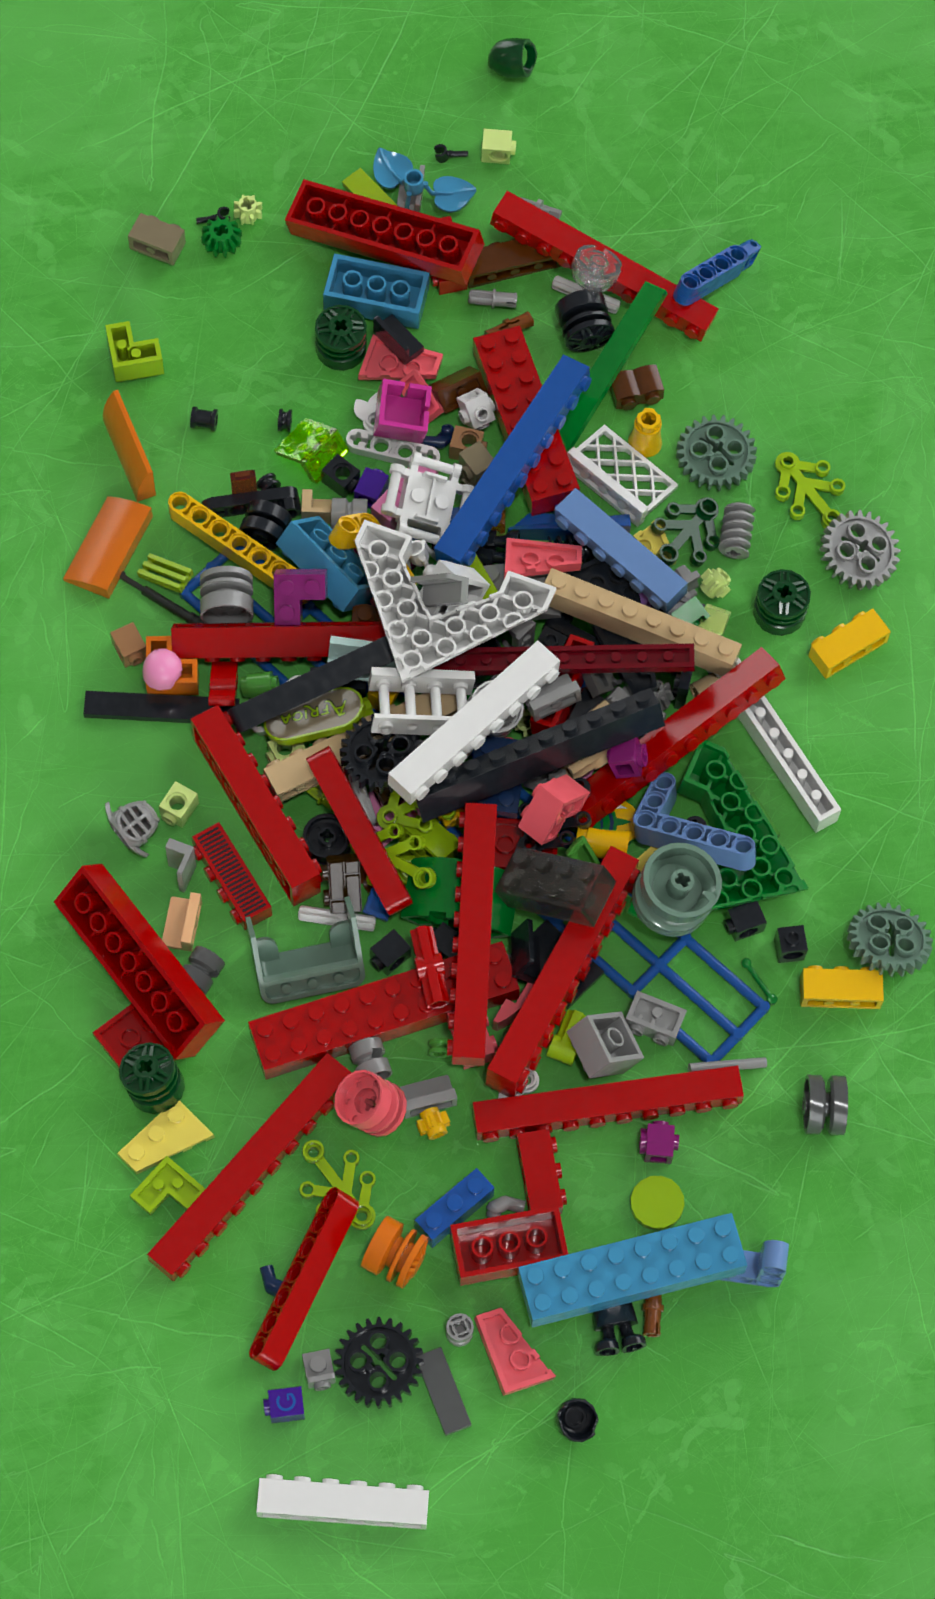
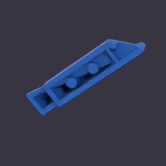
[507,513,631,541]

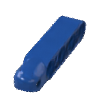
[673,239,762,306]

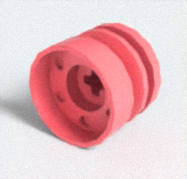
[334,1070,407,1137]

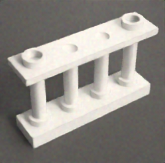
[368,667,475,735]

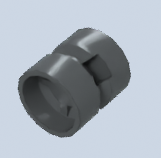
[183,946,225,995]

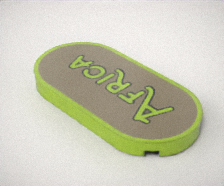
[264,687,366,746]

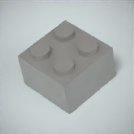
[566,1011,644,1078]

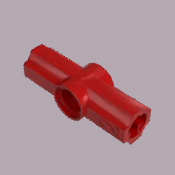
[410,925,450,1009]

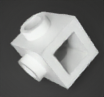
[456,388,496,430]

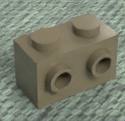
[128,213,186,266]
[459,441,494,487]

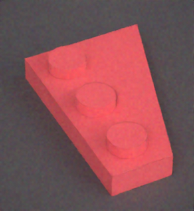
[358,334,443,380]
[504,538,582,579]
[474,1308,556,1396]

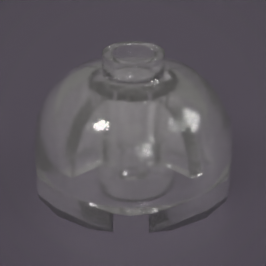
[571,245,622,293]

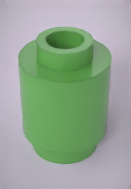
[240,671,280,699]

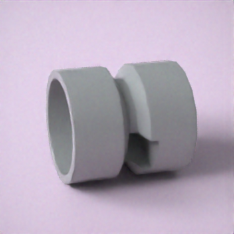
[331,498,368,529]
[348,1037,392,1079]

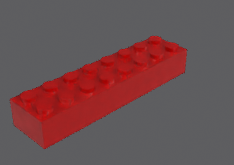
[285,179,485,286]
[473,325,580,516]
[191,705,323,907]
[54,864,225,1060]

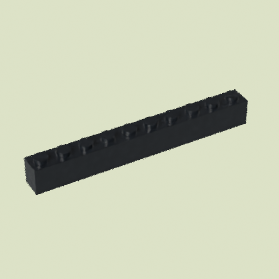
[413,688,665,823]

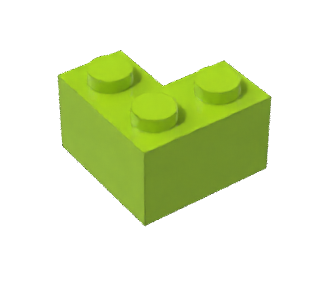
[105,321,164,382]

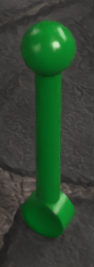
[741,958,778,1005]

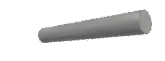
[688,1057,767,1072]

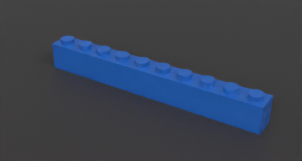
[434,354,592,566]

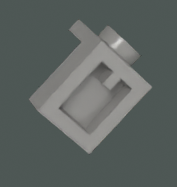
[302,1349,336,1391]

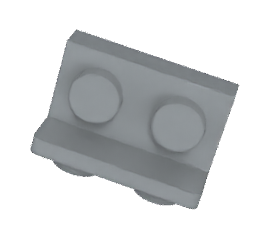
[626,991,687,1046]

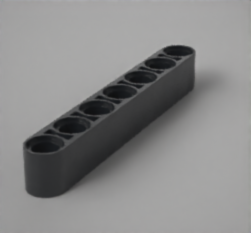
[227,636,394,733]

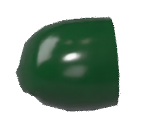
[488,38,538,78]

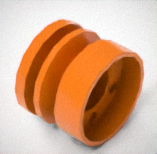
[361,1216,429,1289]

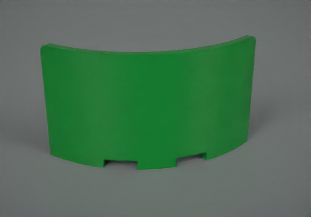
[400,857,521,939]

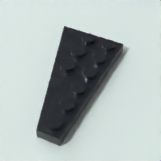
[563,558,657,695]

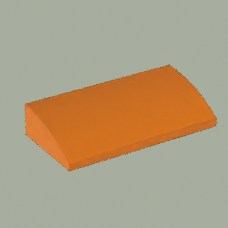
[103,390,156,502]
[63,497,153,599]

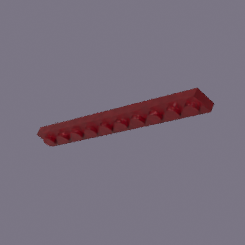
[434,643,695,675]

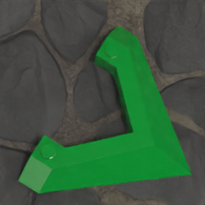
[627,740,809,918]

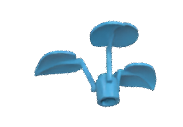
[373,147,476,213]

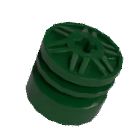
[315,305,367,371]
[753,569,811,636]
[119,1042,185,1114]

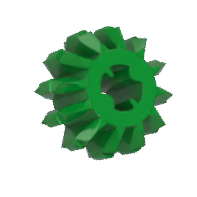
[201,215,242,258]

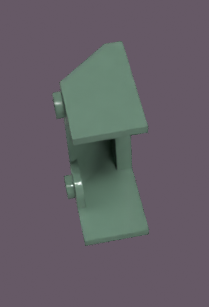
[245,896,365,1004]

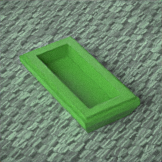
[565,836,601,888]

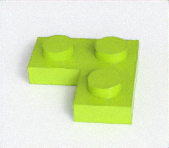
[130,1156,205,1216]

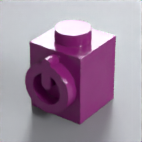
[607,737,648,779]
[639,1121,679,1164]

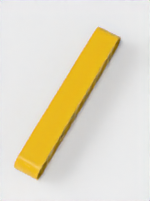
[168,492,310,605]

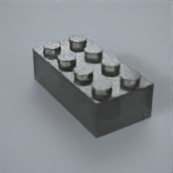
[494,846,616,927]

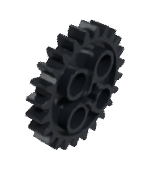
[340,714,424,794]
[334,1317,425,1409]

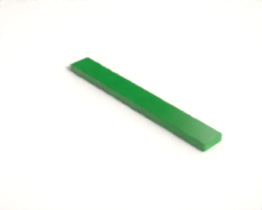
[558,281,668,452]

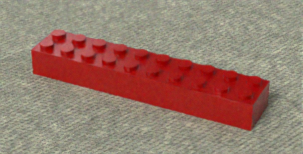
[485,846,640,1097]
[248,941,520,1080]

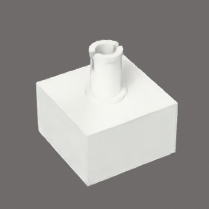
[420,559,490,616]

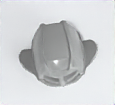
[105,800,160,858]

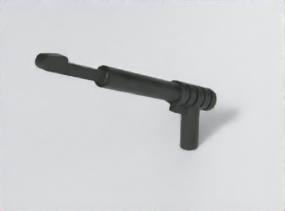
[120,571,204,623]

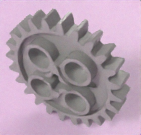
[819,510,901,590]

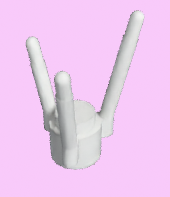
[407,540,437,570]

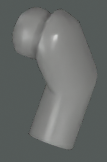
[486,1195,526,1218]

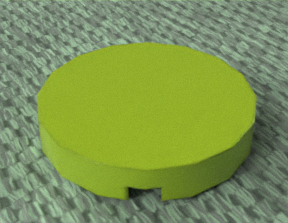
[630,1176,685,1230]

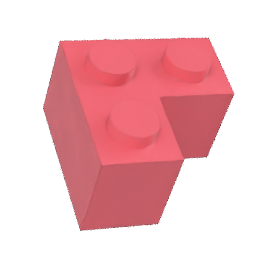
[518,774,590,845]

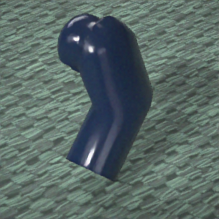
[260,1265,283,1297]

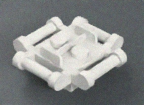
[381,451,474,545]

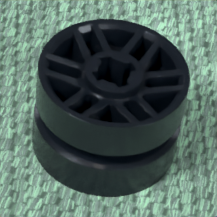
[239,500,292,551]
[303,813,351,869]

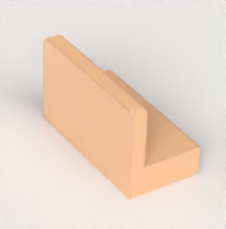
[162,892,202,952]

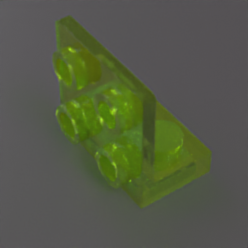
[274,418,349,483]

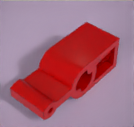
[208,662,238,706]

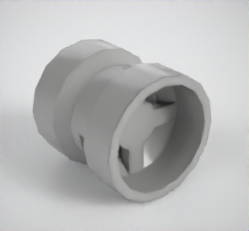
[446,1313,474,1347]

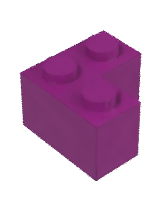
[273,569,328,625]

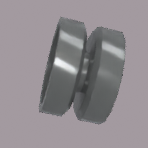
[802,1074,848,1135]

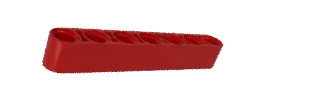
[306,746,413,916]
[249,1187,359,1371]

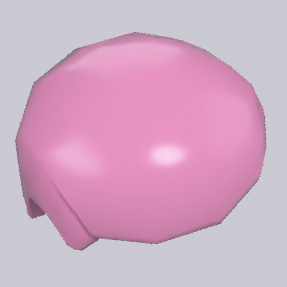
[142,649,182,690]

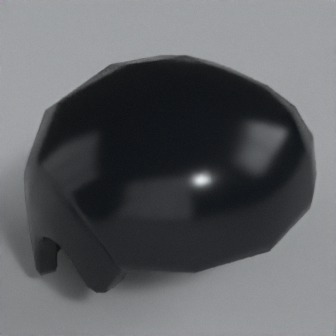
[556,1398,599,1442]

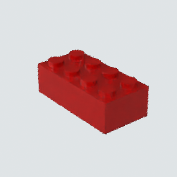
[450,1205,568,1286]

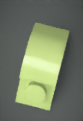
[698,604,731,636]

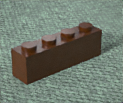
[468,238,561,289]

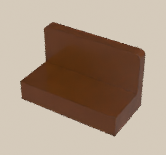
[428,366,488,414]

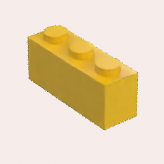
[808,609,891,679]
[800,965,884,1009]

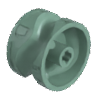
[632,842,722,937]

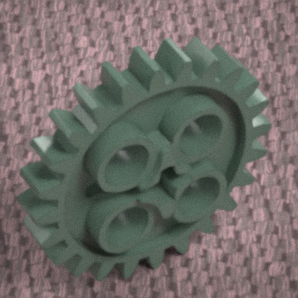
[676,415,757,491]
[847,903,933,977]

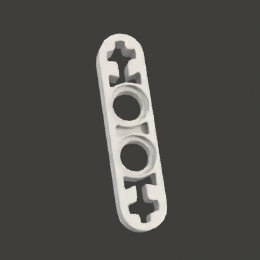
[346,429,440,467]

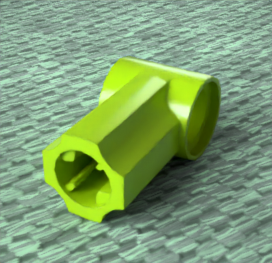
[547,1010,585,1066]

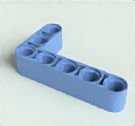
[633,772,756,871]
[720,1240,789,1288]

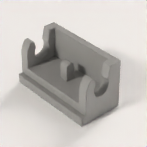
[502,619,536,647]

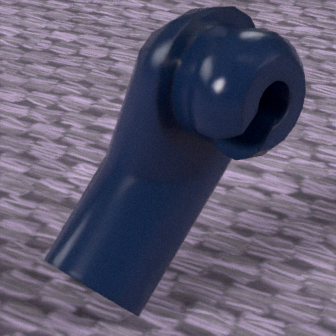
[422,424,454,449]

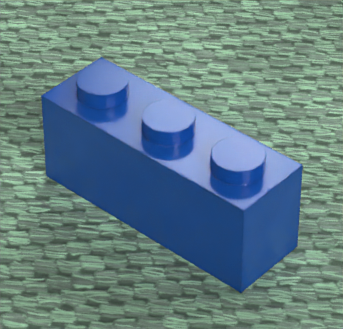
[414,1168,495,1248]

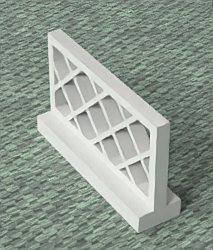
[567,424,679,527]

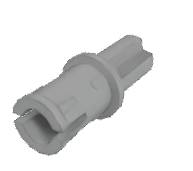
[468,289,517,309]

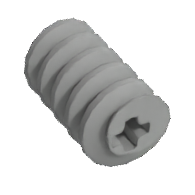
[718,502,756,559]

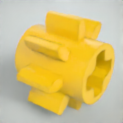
[416,1107,450,1140]

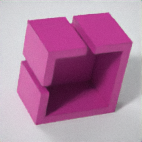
[373,378,432,444]

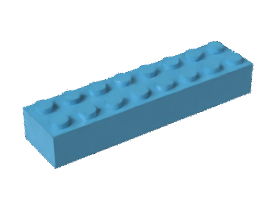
[518,1213,747,1328]

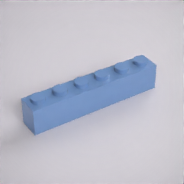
[555,488,688,613]

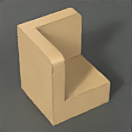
[301,489,332,524]

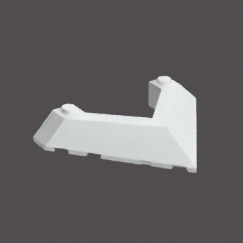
[355,519,556,683]

